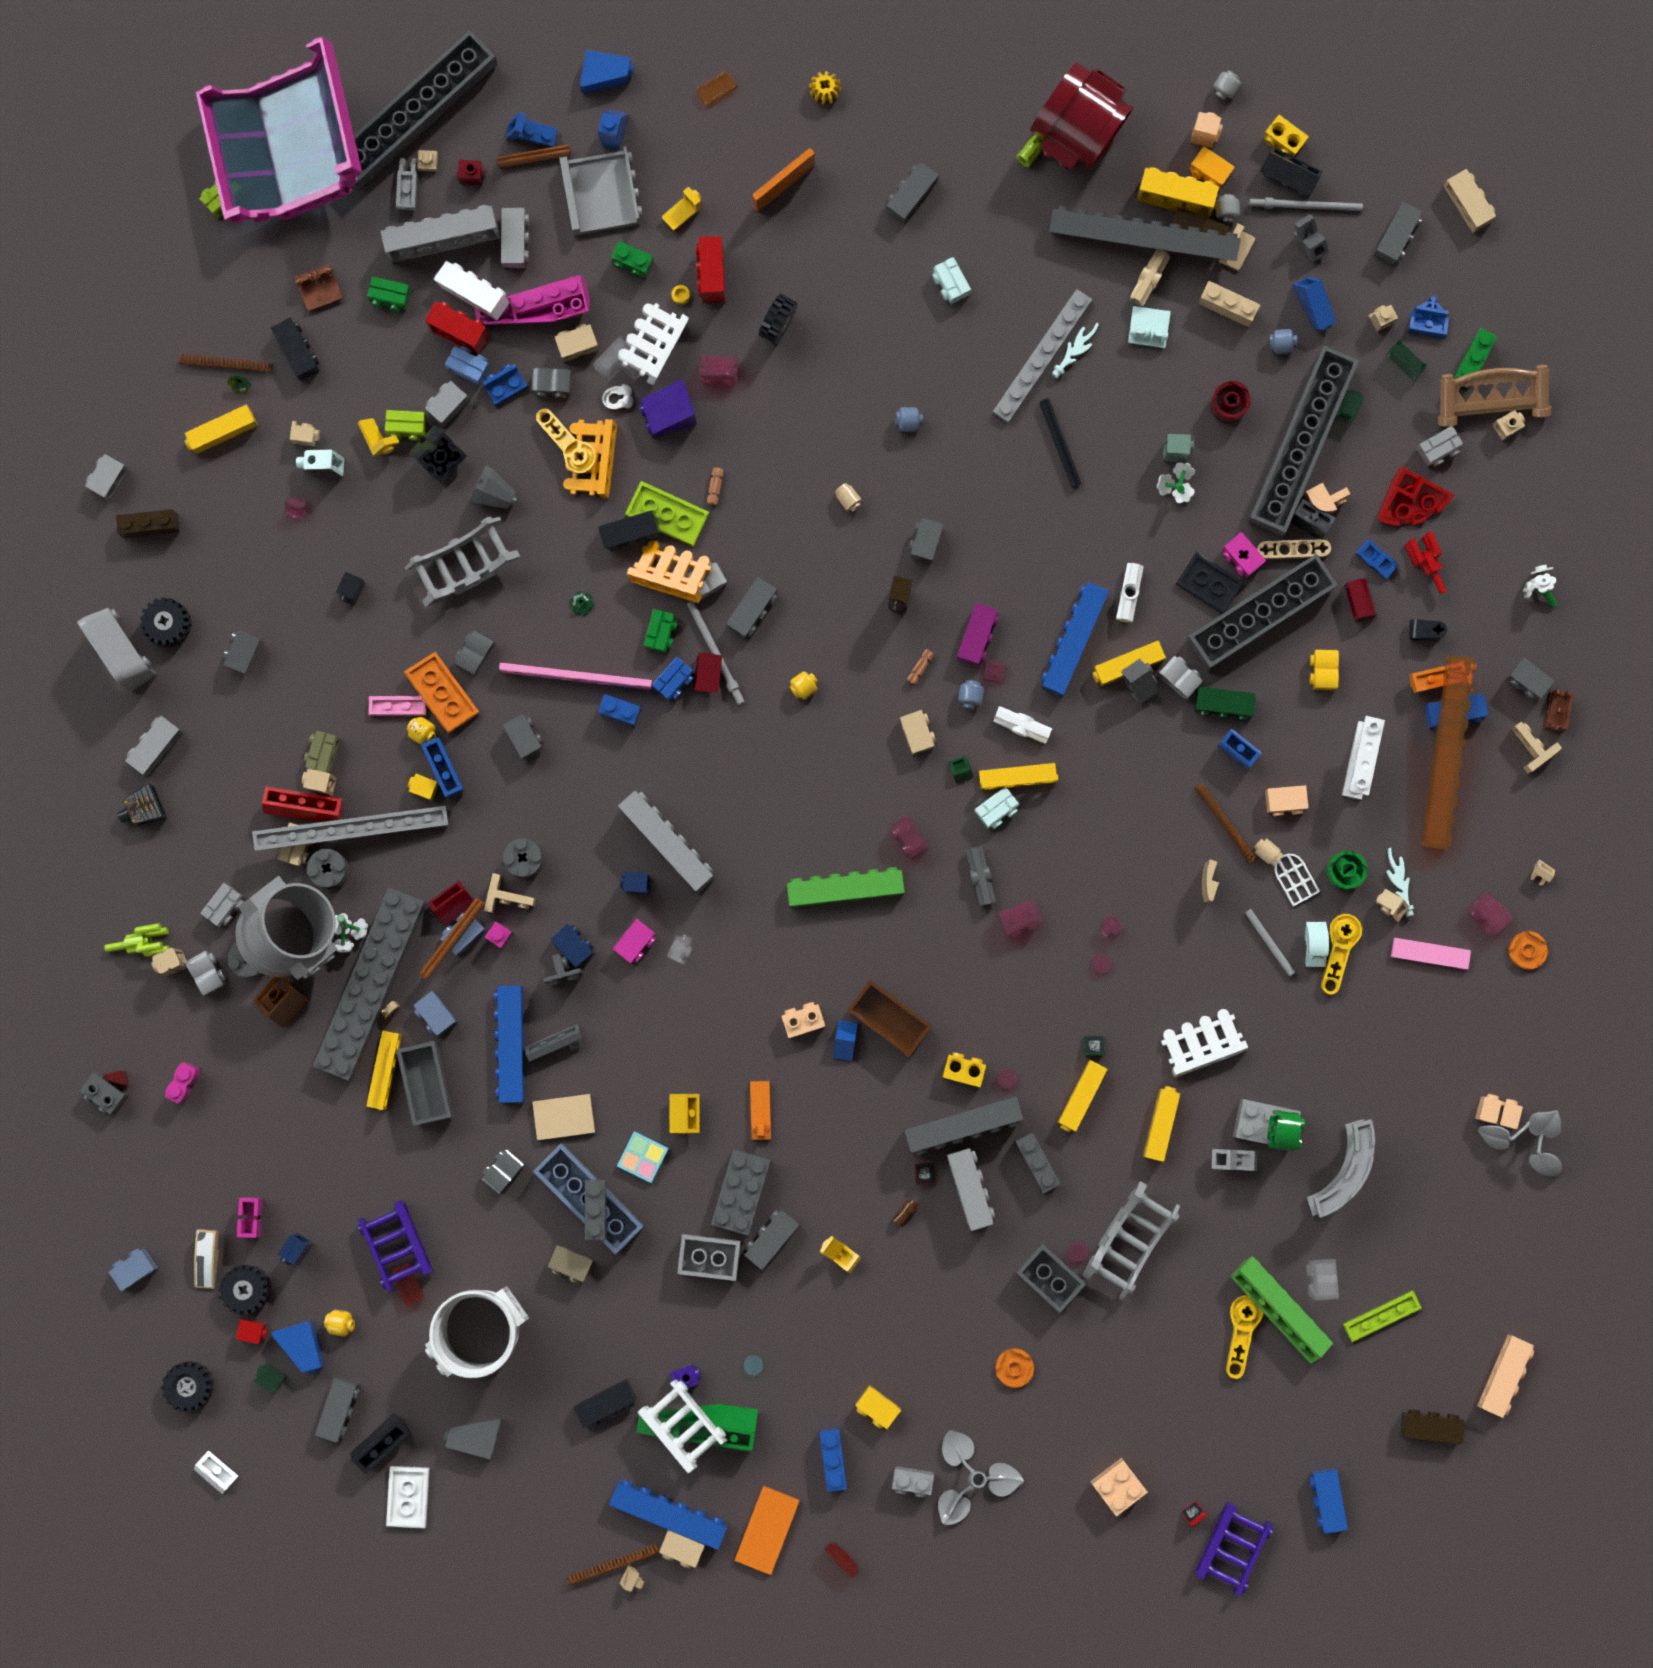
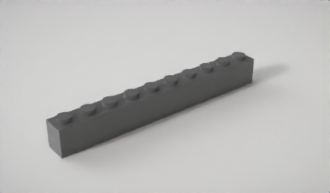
[1049,206,1241,261]

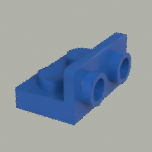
[482,364,528,406]

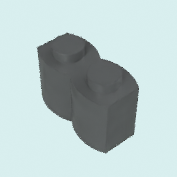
[531,368,572,399]
[454,631,495,676]
[482,1149,526,1194]

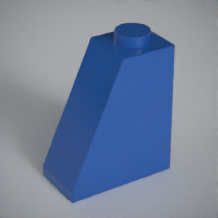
[580,50,634,93]
[598,110,629,150]
[1292,276,1336,331]
[271,1320,325,1374]

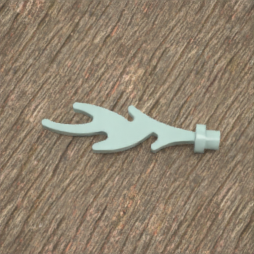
[1052,323,1098,378]
[1386,848,1414,917]

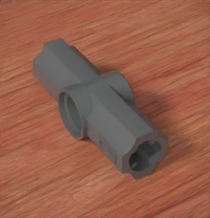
[966,846,996,906]

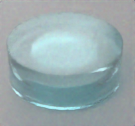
[744,1355,763,1375]

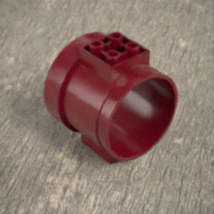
[1030,62,1134,170]

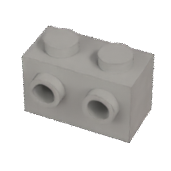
[892,1466,934,1497]

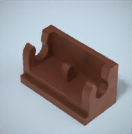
[1544,690,1574,732]

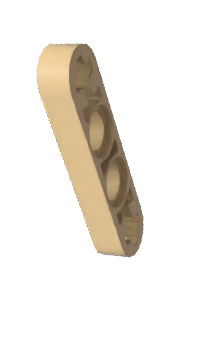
[1256,539,1331,560]

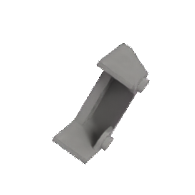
[77,608,157,692]

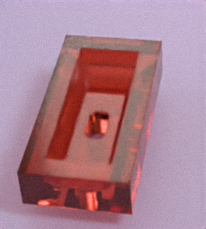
[825,1541,858,1578]

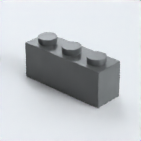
[886,162,939,224]
[1373,201,1423,266]
[726,577,778,639]
[1014,1132,1060,1193]
[585,1179,607,1240]
[744,1209,799,1270]
[315,1377,360,1443]

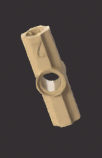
[1129,249,1170,306]

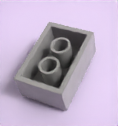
[1233,1099,1301,1145]
[677,1234,741,1281]

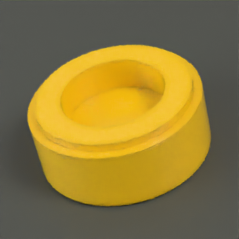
[671,285,690,305]

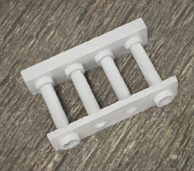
[1342,716,1385,800]
[638,1380,727,1473]

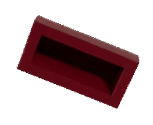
[1344,579,1377,622]
[693,652,723,693]
[428,880,474,927]

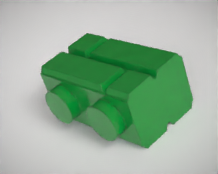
[367,276,411,312]
[643,609,678,654]

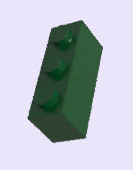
[1194,686,1256,721]

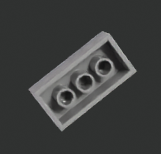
[946,1148,996,1231]

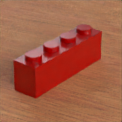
[262,787,343,823]

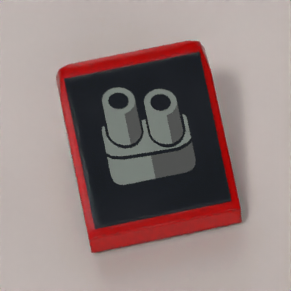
[1181,1501,1207,1527]

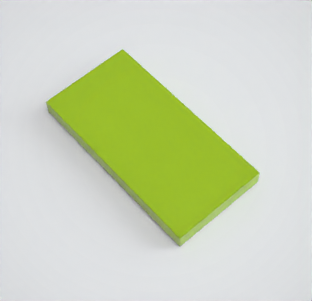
[625,481,710,547]

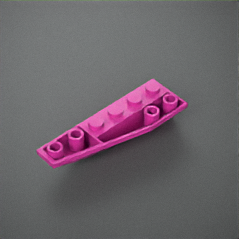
[474,275,590,325]

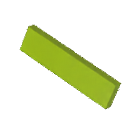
[1343,1290,1422,1342]

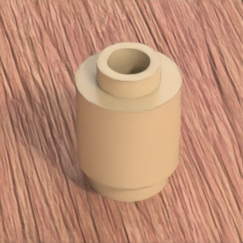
[835,483,862,512]
[1254,838,1283,866]

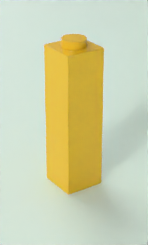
[184,404,258,454]
[1092,640,1166,686]
[1058,1060,1107,1133]
[1143,1086,1180,1162]

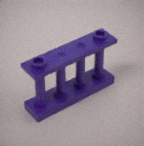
[358,1200,434,1292]
[1194,1501,1273,1597]

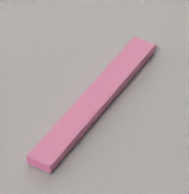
[499,663,653,690]

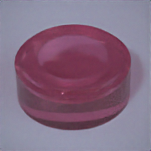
[1091,954,1111,973]
[997,1069,1017,1089]
[1068,1242,1088,1262]

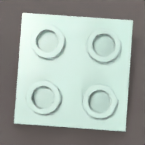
[1128,306,1171,348]

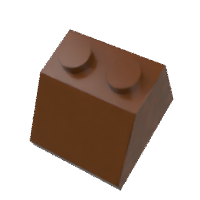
[253,976,309,1028]

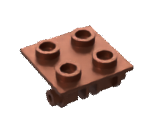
[295,264,343,312]

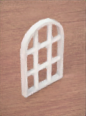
[1274,854,1320,906]

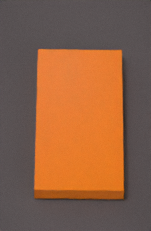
[752,148,815,212]
[404,651,480,734]
[734,1485,800,1575]

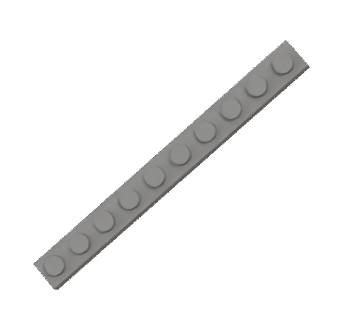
[252,806,448,851]

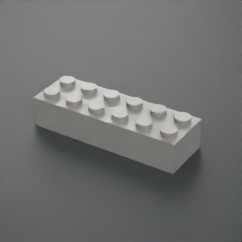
[381,205,501,264]
[618,791,715,894]

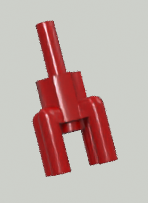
[1404,531,1447,594]

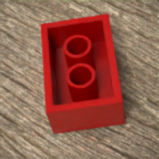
[696,236,726,303]
[425,301,490,355]

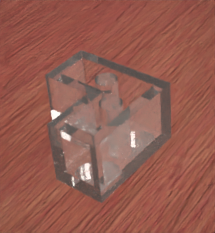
[593,336,641,382]

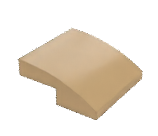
[1202,860,1219,904]

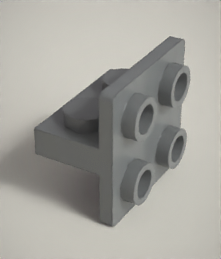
[542,954,584,986]

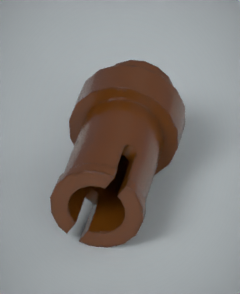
[892,1198,919,1227]

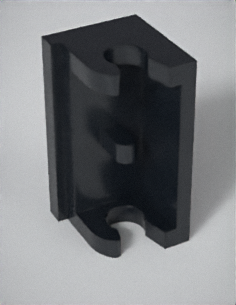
[1290,499,1336,540]

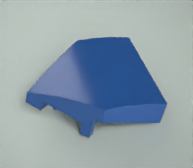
[1408,295,1449,338]

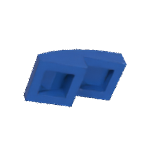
[1355,539,1399,579]

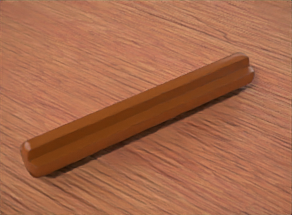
[497,145,571,168]

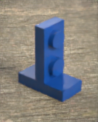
[505,112,557,148]

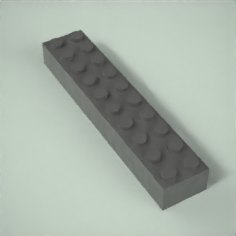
[331,30,498,189]
[1248,346,1359,537]
[313,887,427,1081]

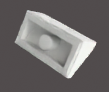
[194,1451,238,1494]

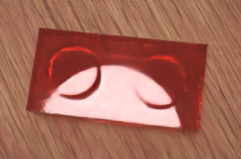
[391,1262,425,1306]

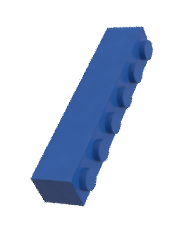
[1040,582,1109,697]
[494,986,525,1103]
[609,1479,728,1550]

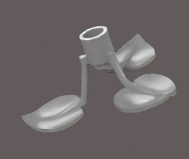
[1478,1110,1562,1177]
[938,1430,1024,1525]

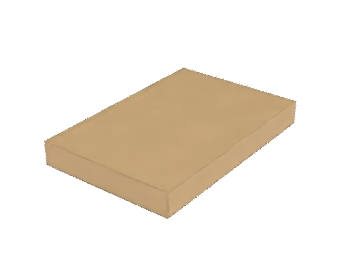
[533,1094,595,1140]

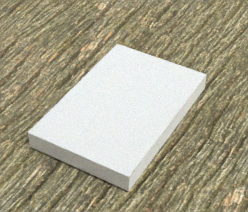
[386,1466,430,1528]

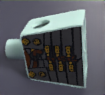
[296,450,345,477]

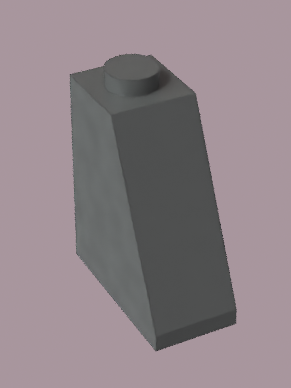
[443,1418,503,1459]

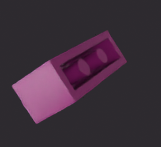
[957,603,999,666]

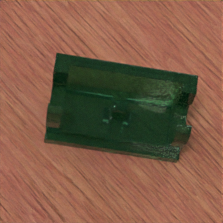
[1386,339,1428,380]

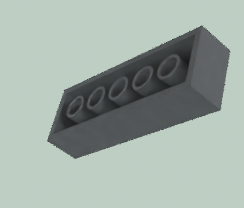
[904,1097,1023,1155]

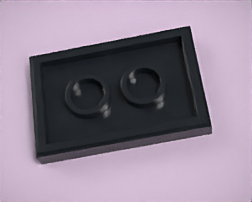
[1175,552,1244,614]

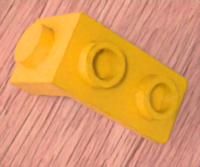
[662,187,702,231]
[358,418,399,456]
[820,1236,861,1273]

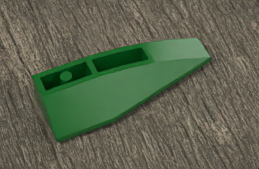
[637,1404,758,1451]

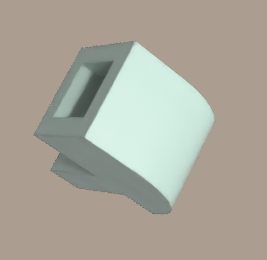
[1305,922,1329,967]

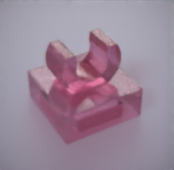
[285,495,307,520]
[984,659,1005,682]
[1101,913,1124,937]

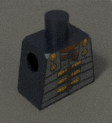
[117,783,167,826]

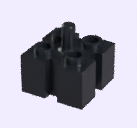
[409,425,467,483]

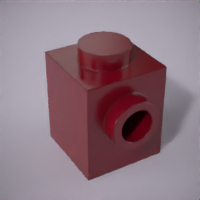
[457,159,486,185]

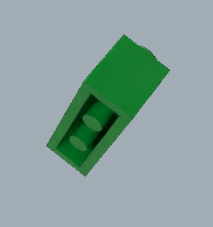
[1453,328,1498,391]

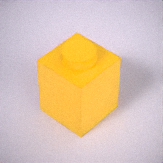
[408,774,439,801]

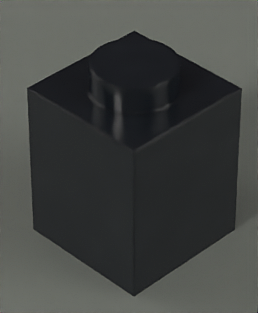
[336,572,365,603]

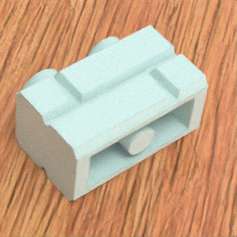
[932,257,971,304]
[974,787,1019,829]

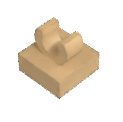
[417,150,438,172]
[1531,859,1555,886]
[620,1565,645,1592]

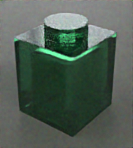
[1336,390,1364,422]
[254,1363,287,1394]

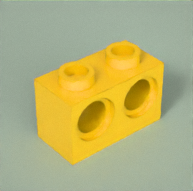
[1263,115,1309,157]
[942,1052,986,1087]

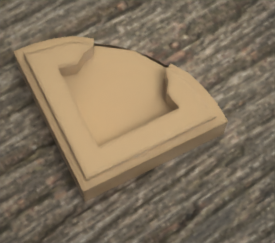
[381,1001,400,1019]

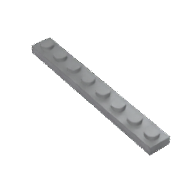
[993,289,1092,423]

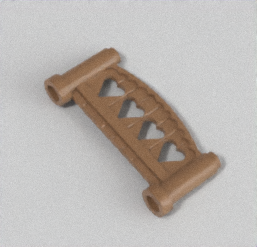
[1438,365,1552,426]

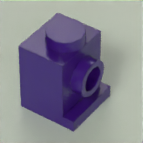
[670,1364,701,1388]

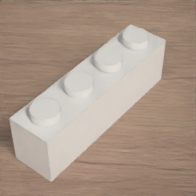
[434,261,510,320]

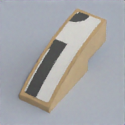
[194,1229,219,1289]

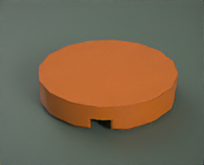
[1508,931,1548,970]
[995,1348,1034,1388]

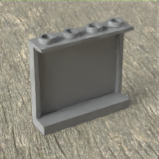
[560,146,643,236]

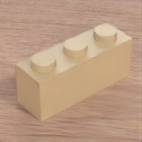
[1444,169,1496,233]
[1198,281,1260,327]

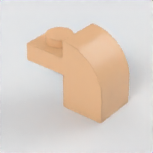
[1303,483,1350,515]

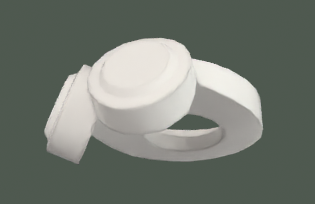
[602,384,633,410]

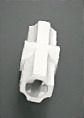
[1116,563,1144,623]
[993,706,1052,744]

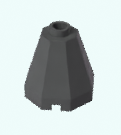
[469,466,517,509]

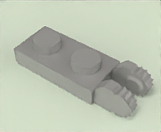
[396,158,417,211]

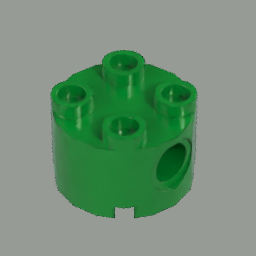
[1325,851,1368,891]
[1267,1110,1305,1151]

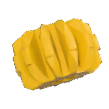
[809,71,841,105]

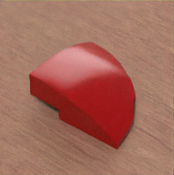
[1377,466,1455,526]

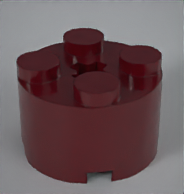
[1210,381,1251,424]

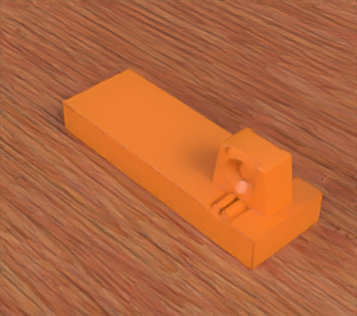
[1409,662,1468,693]
[750,1081,771,1140]

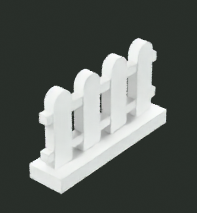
[618,303,689,385]
[1161,1009,1248,1078]

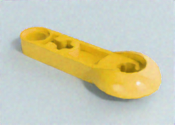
[536,409,596,473]
[1321,914,1362,994]
[1226,1295,1263,1379]

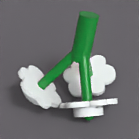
[1157,462,1195,503]
[1523,564,1558,607]
[333,913,368,953]

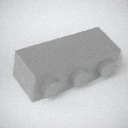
[501,208,530,269]
[125,716,183,777]

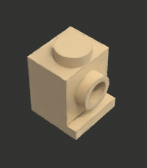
[1369,305,1398,332]
[1493,410,1525,441]
[290,421,320,447]
[1376,889,1409,922]

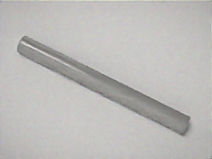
[1245,909,1295,976]

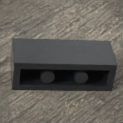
[1260,146,1323,197]
[271,317,320,381]
[598,510,661,551]
[573,1378,637,1429]
[350,1413,410,1474]

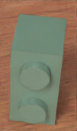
[1163,434,1194,462]

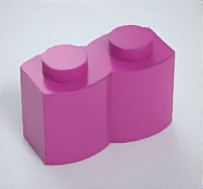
[165,1062,200,1103]

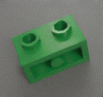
[611,241,655,279]

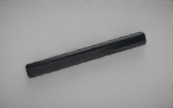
[1040,398,1081,488]

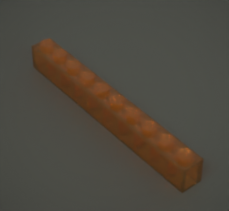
[1421,655,1476,850]

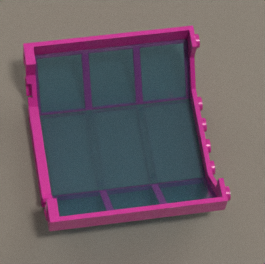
[196,37,362,224]

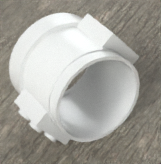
[425,1286,529,1378]

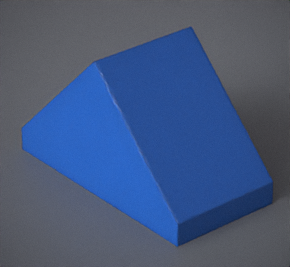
[833,1020,858,1061]

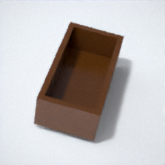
[847,979,932,1057]

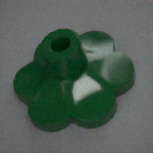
[227,373,251,394]
[570,592,594,615]

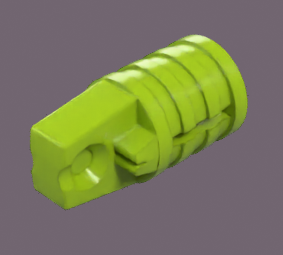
[1016,135,1044,167]

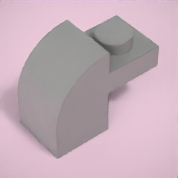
[1212,1149,1258,1171]

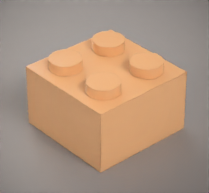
[1090,1458,1148,1517]

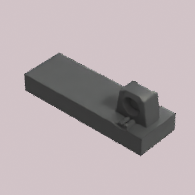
[525,1024,582,1061]

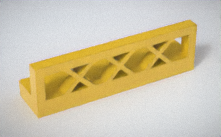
[979,763,1058,790]
[366,1030,402,1110]

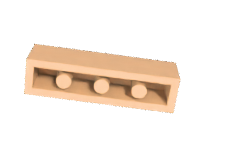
[1477,1334,1534,1418]

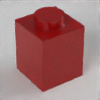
[236,1318,268,1344]

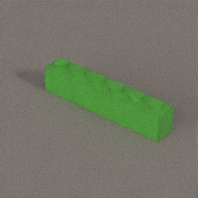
[787,867,904,907]
[1230,1256,1333,1364]

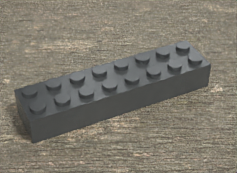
[1186,553,1338,671]

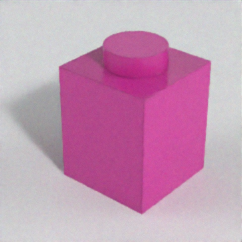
[485,921,514,949]

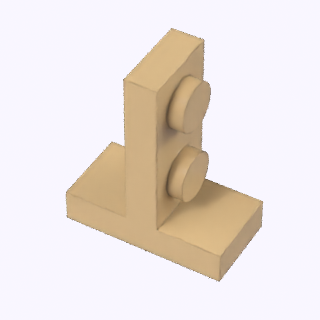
[1511,722,1562,774]
[484,873,536,914]

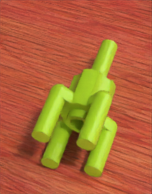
[104,923,170,957]

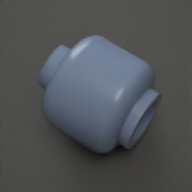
[1270,329,1297,354]
[895,407,923,432]
[958,680,985,709]

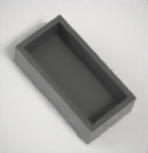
[396,1041,454,1126]
[711,1149,771,1235]

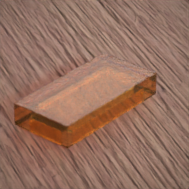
[695,70,737,107]

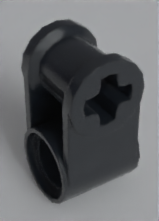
[1409,619,1447,641]

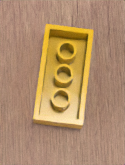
[1136,167,1219,219]

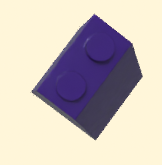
[639,379,697,438]

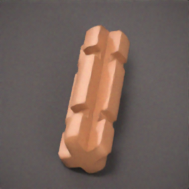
[707,468,724,505]
[907,649,934,685]

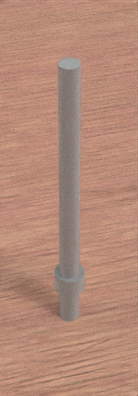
[1249,197,1363,211]
[687,601,745,705]

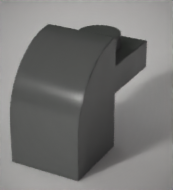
[1294,214,1329,262]

